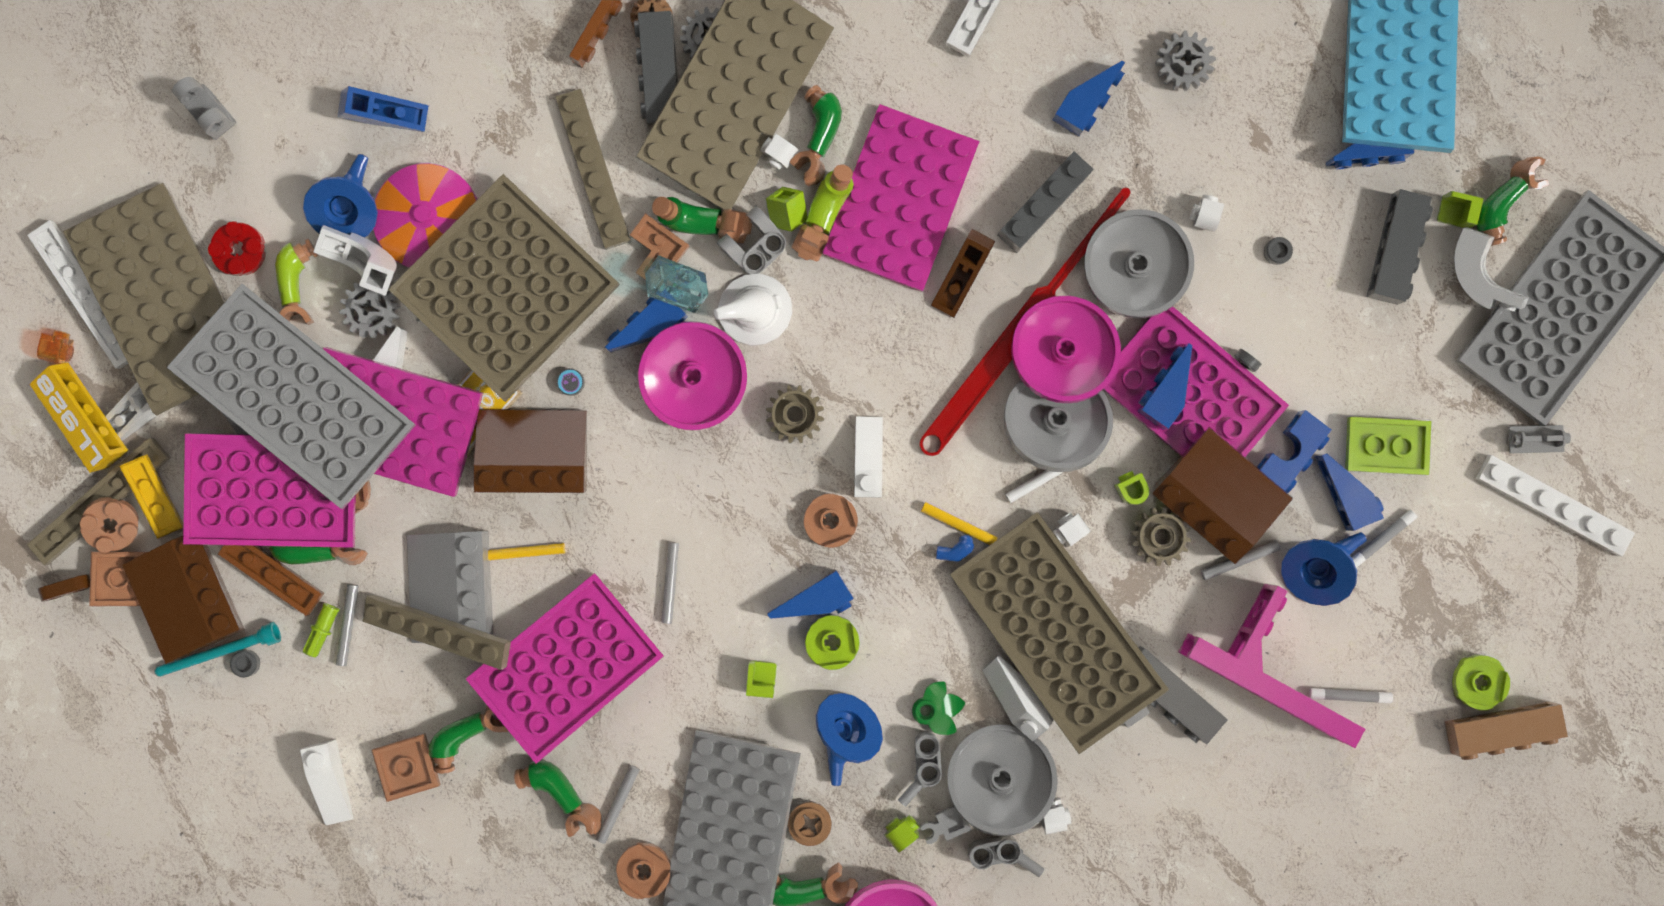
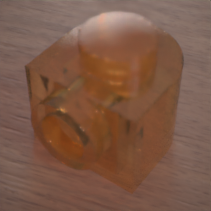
[37,330,74,364]

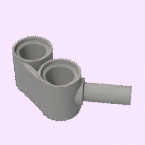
[898,731,942,807]
[968,836,1044,877]

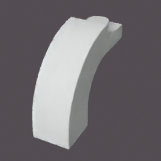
[314,225,397,296]
[1454,228,1529,312]

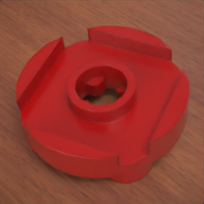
[208,221,266,276]

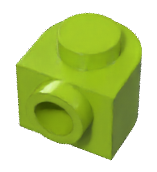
[1114,471,1149,505]
[884,814,920,853]

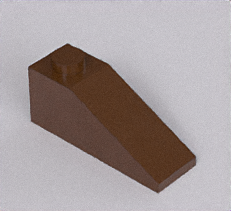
[931,229,995,318]

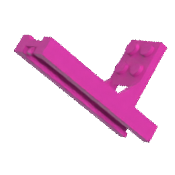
[1178,583,1366,748]

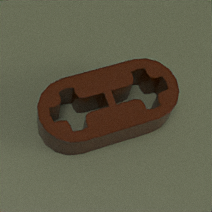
[38,574,90,602]

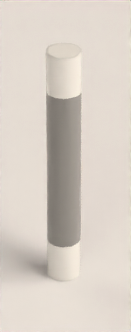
[1352,509,1418,568]
[1309,688,1393,703]

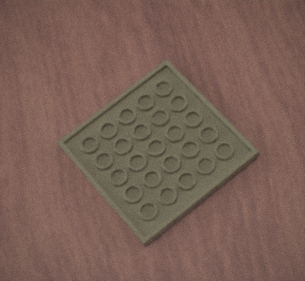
[388,174,620,402]

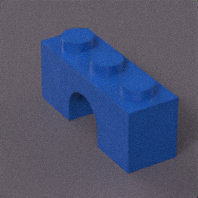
[1257,410,1332,493]

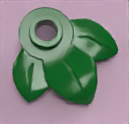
[912,681,965,735]

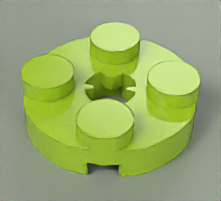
[805,615,860,670]
[1452,655,1510,710]

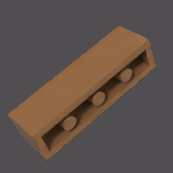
[1444,702,1568,760]

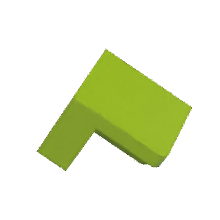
[766,186,808,232]
[1437,191,1484,228]
[746,661,777,698]

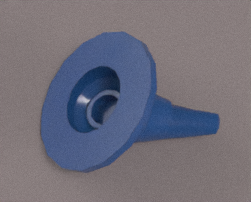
[303,154,378,238]
[1281,532,1367,606]
[816,693,883,786]

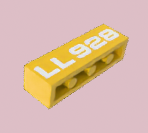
[29,362,128,473]

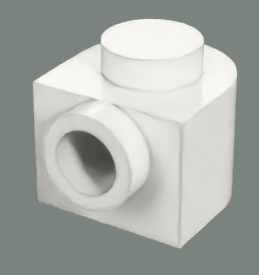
[760,134,799,170]
[1190,195,1224,232]
[1053,512,1091,547]
[1041,797,1071,835]

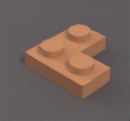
[630,213,690,289]

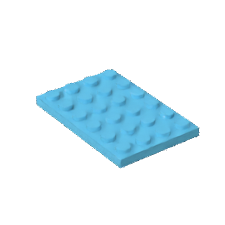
[1342,0,1458,153]

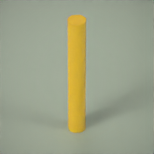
[921,502,998,545]
[488,543,565,561]

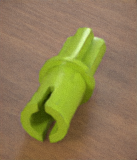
[303,603,340,658]

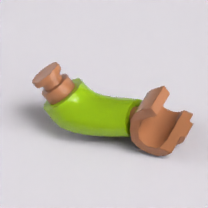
[791,165,854,262]
[275,238,318,325]

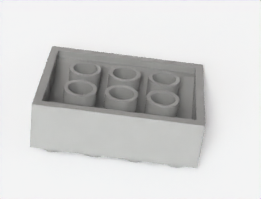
[407,531,493,643]

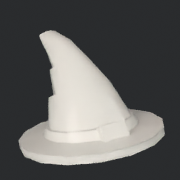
[714,273,792,346]

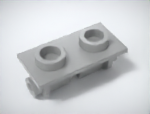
[1508,425,1571,454]

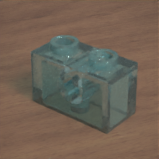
[645,256,709,313]

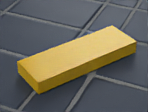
[119,454,184,539]

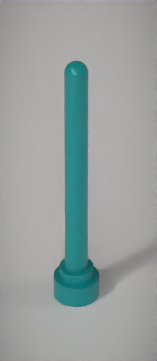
[154,622,281,677]

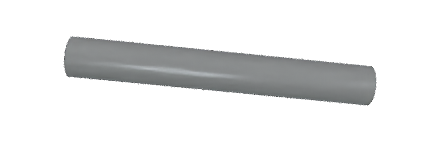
[1201,540,1280,580]
[661,542,679,624]
[336,584,359,666]
[596,765,640,844]

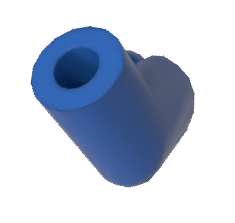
[936,535,974,562]

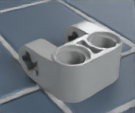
[172,77,236,140]
[717,205,786,274]

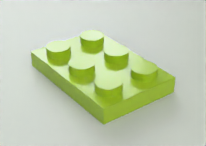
[1345,417,1432,475]

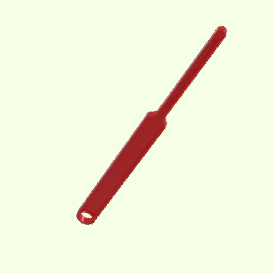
[919,187,1131,456]

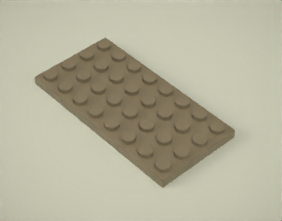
[635,0,834,210]
[63,183,225,416]
[950,512,1169,754]

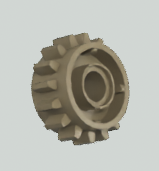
[766,385,824,444]
[1130,507,1191,566]

